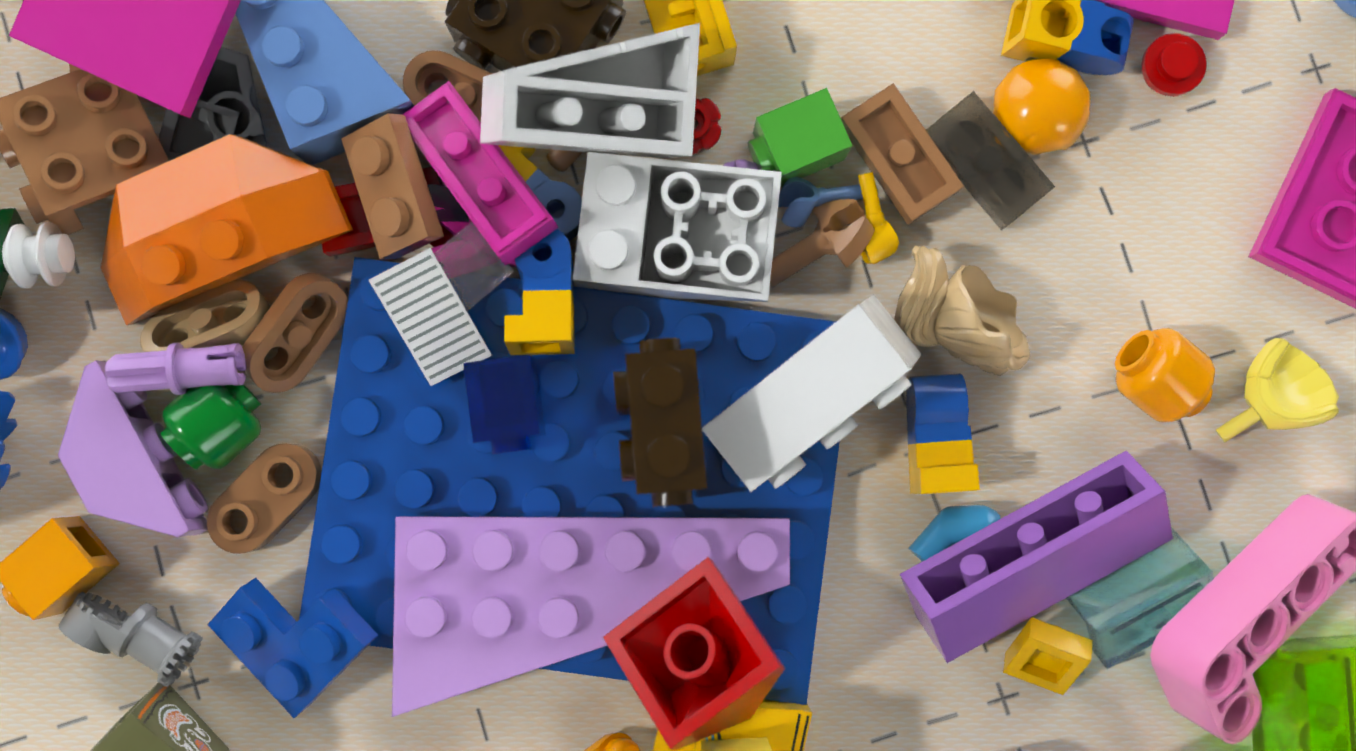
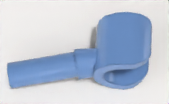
[778,177,863,228]

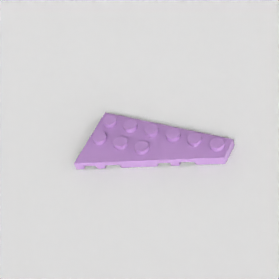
[392,516,790,717]

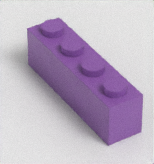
[900,450,1173,663]

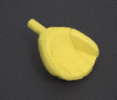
[1215,338,1339,443]

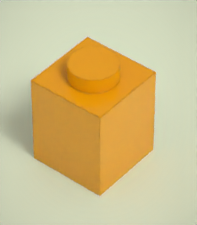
[0,516,120,620]

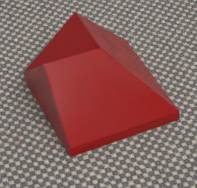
[603,557,785,751]

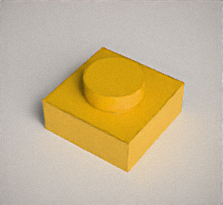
[1003,617,1093,695]

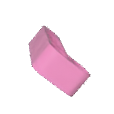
[1150,494,1356,744]

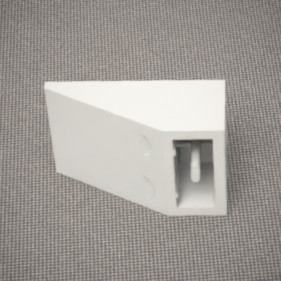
[573,152,782,302]

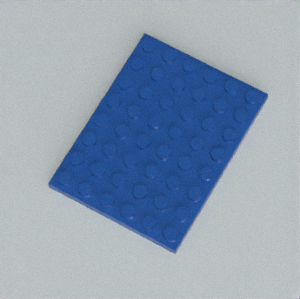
[299,257,840,705]

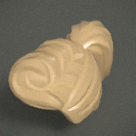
[894,245,1030,376]

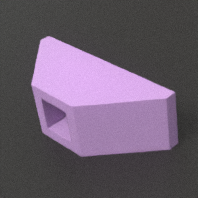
[58,360,208,537]

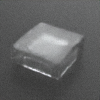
[434,222,514,311]

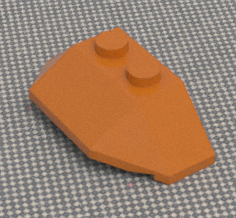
[100,134,353,326]

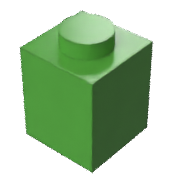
[748,88,853,187]

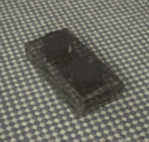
[926,91,1055,231]

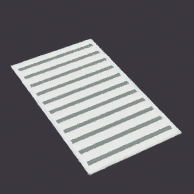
[369,248,492,386]

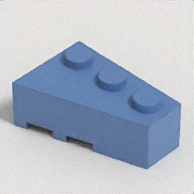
[235,0,414,165]

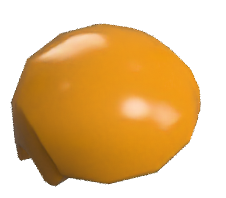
[993,58,1090,155]

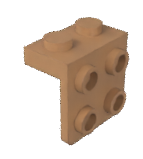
[0,69,168,235]

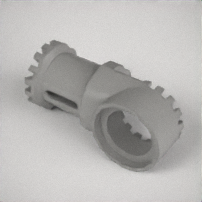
[59,592,203,687]

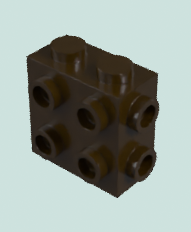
[445,0,626,71]
[614,338,707,507]

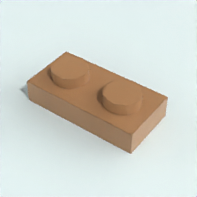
[841,83,964,225]
[341,113,444,259]

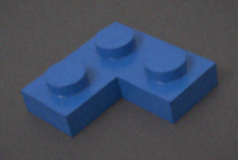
[207,578,378,718]

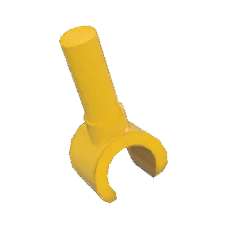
[858,172,899,264]

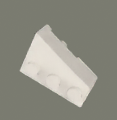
[480,23,700,158]
[702,294,921,492]

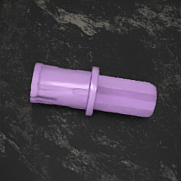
[105,343,246,395]

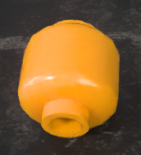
[1115,328,1215,422]

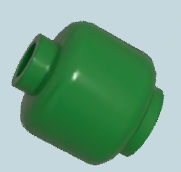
[160,384,262,470]

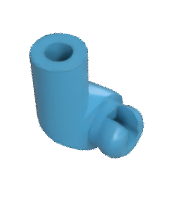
[908,505,1001,561]

